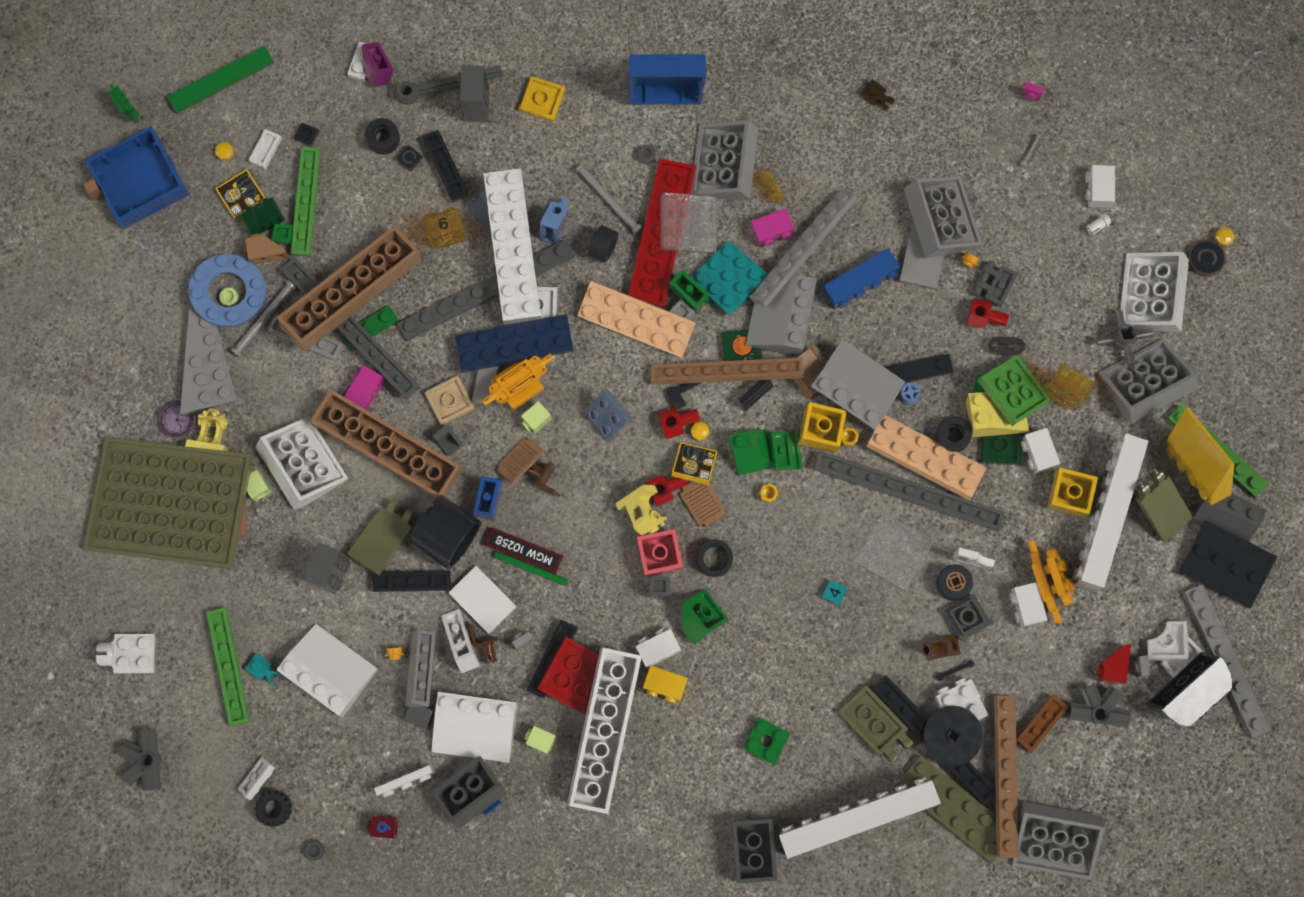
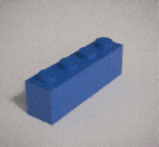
[822,248,900,309]

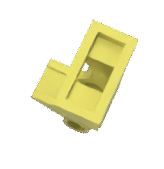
[185,408,229,451]
[616,485,667,536]

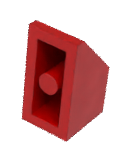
[1096,644,1131,685]

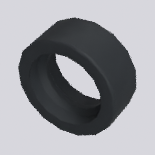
[696,539,733,577]

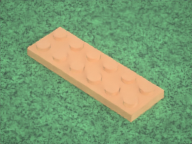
[577,281,696,358]
[866,415,986,501]

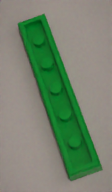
[167,46,274,113]

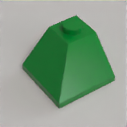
[729,429,773,476]
[681,589,729,645]

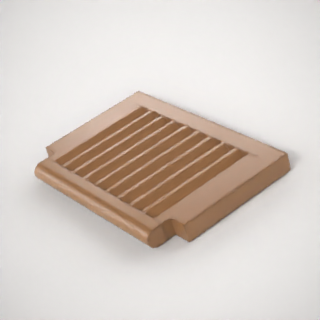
[498,438,545,484]
[679,481,727,527]

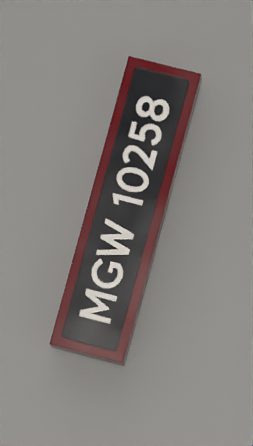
[485,527,564,574]

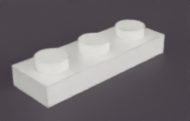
[374,765,435,798]

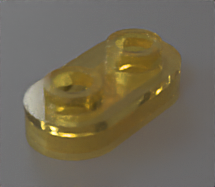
[759,168,785,204]

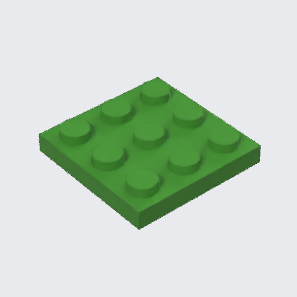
[977,355,1051,427]

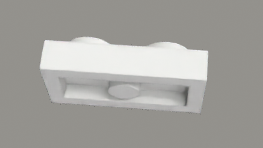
[347,42,367,82]
[238,757,275,800]

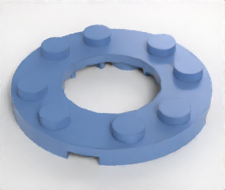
[189,254,266,328]

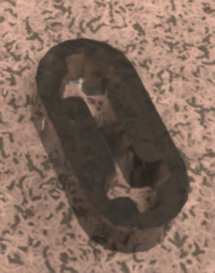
[988,336,1025,356]

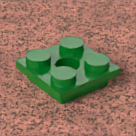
[108,84,140,123]
[743,717,791,765]

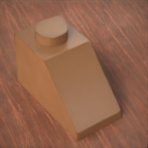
[245,234,289,265]

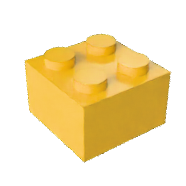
[798,402,846,453]
[1047,468,1098,518]

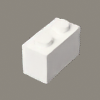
[1085,165,1115,208]
[1021,428,1060,474]
[1010,582,1047,628]
[636,628,681,669]

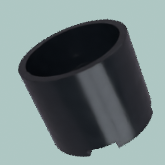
[409,495,481,570]

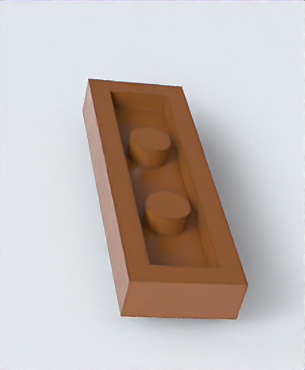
[1016,694,1069,753]

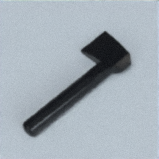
[666,383,701,410]

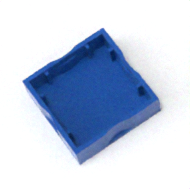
[627,54,706,105]
[85,126,190,229]

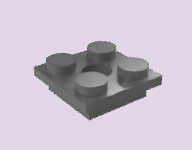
[943,594,991,641]

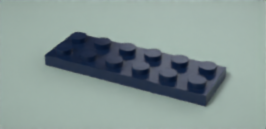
[455,314,574,373]

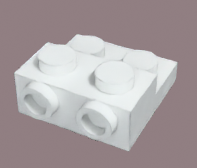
[934,678,988,733]

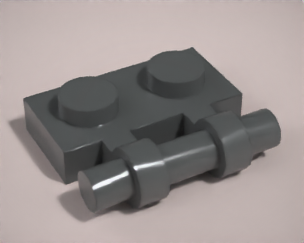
[972,260,1018,307]

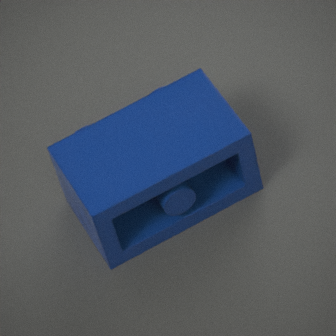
[473,476,503,521]

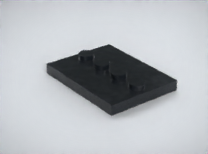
[1178,520,1278,609]

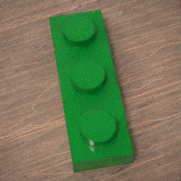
[341,305,399,351]

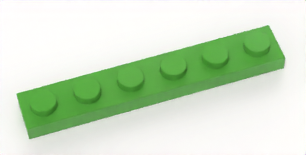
[291,147,321,257]
[1167,405,1269,498]
[206,607,250,727]

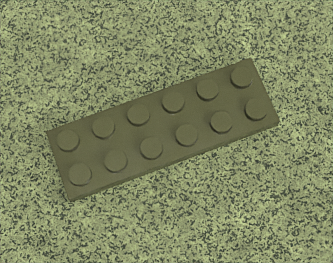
[896,755,997,863]

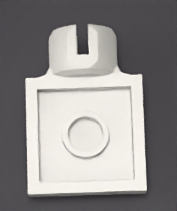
[96,634,155,674]

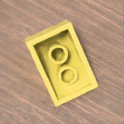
[966,392,1029,437]

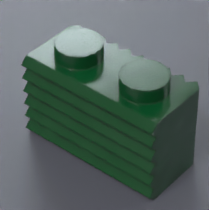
[240,197,286,235]

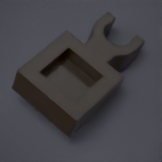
[860,79,895,111]

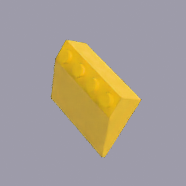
[1166,407,1234,505]

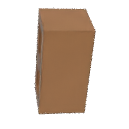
[83,179,105,201]

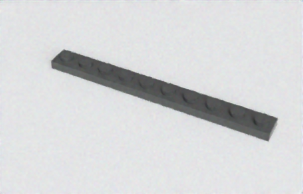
[398,240,575,341]
[281,257,420,400]
[814,451,1005,531]

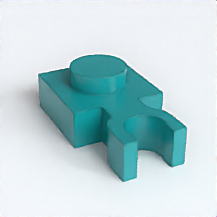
[245,653,282,686]

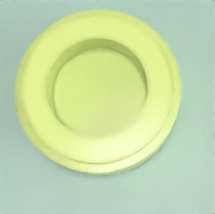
[219,287,239,307]

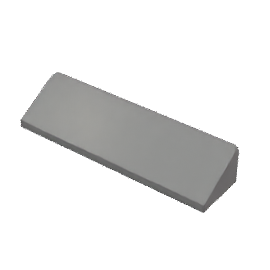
[405,628,435,707]

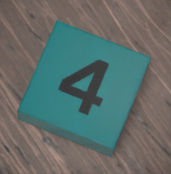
[822,580,847,606]

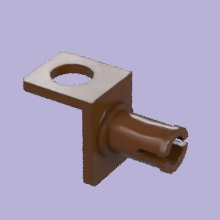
[525,462,560,497]
[469,623,501,664]
[921,635,961,661]

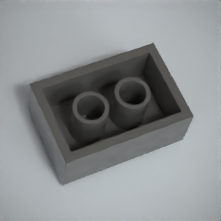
[457,65,490,122]
[303,542,351,594]
[432,756,507,829]
[732,819,777,884]

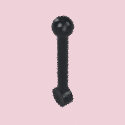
[936,660,975,681]

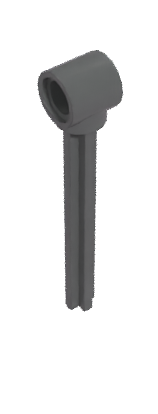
[397,65,503,105]

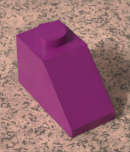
[362,42,394,87]

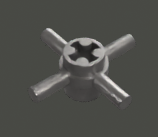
[1096,310,1154,366]

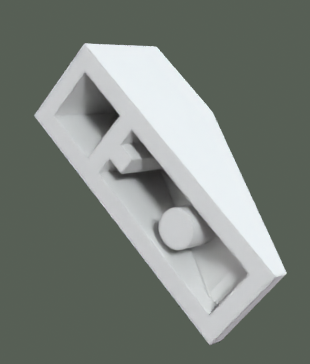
[441,609,480,673]

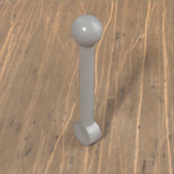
[1020,133,1042,167]

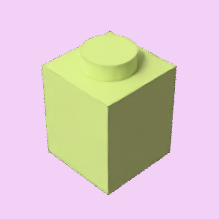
[521,401,552,433]
[247,470,272,502]
[525,726,557,754]

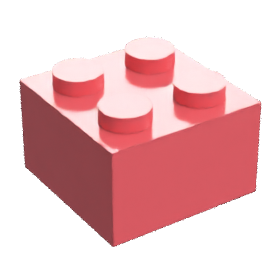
[637,529,683,578]

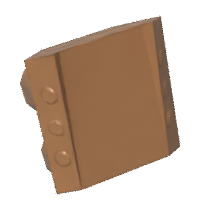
[792,345,827,399]

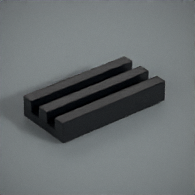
[739,380,774,411]

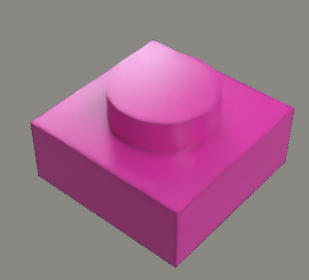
[1021,82,1044,101]

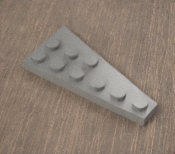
[180,301,237,416]

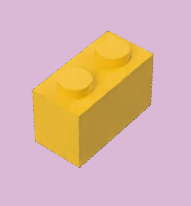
[643,665,688,704]

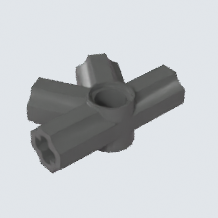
[1067,684,1131,728]
[119,729,161,791]

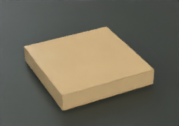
[424,375,475,426]

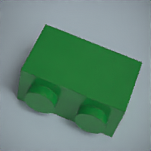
[669,269,710,314]

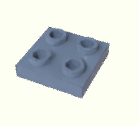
[585,388,631,441]

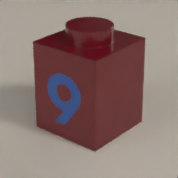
[367,816,399,839]

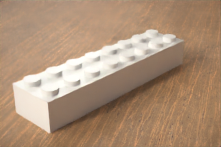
[483,168,541,325]
[1072,433,1149,593]
[567,647,642,814]
[779,777,941,859]

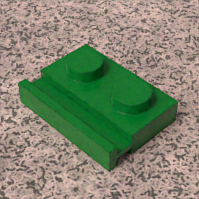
[769,431,802,471]

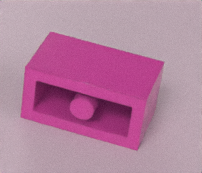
[751,208,795,247]
[344,365,386,411]

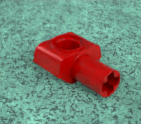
[967,298,1009,329]
[658,407,700,439]
[644,474,688,507]

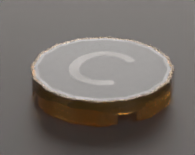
[1187,239,1226,277]

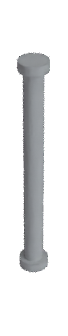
[575,163,642,235]
[231,281,297,357]

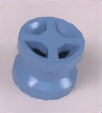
[899,383,920,405]

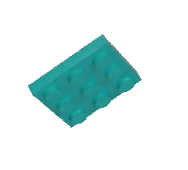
[691,240,768,316]

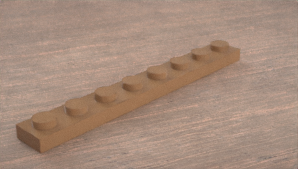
[651,358,804,385]
[994,695,1019,858]

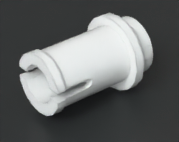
[1086,214,1111,236]

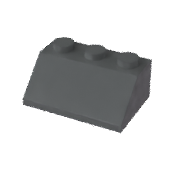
[1191,493,1267,542]

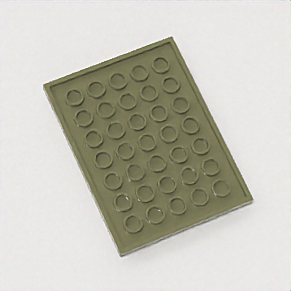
[83,437,253,569]

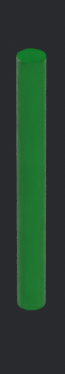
[494,551,569,586]

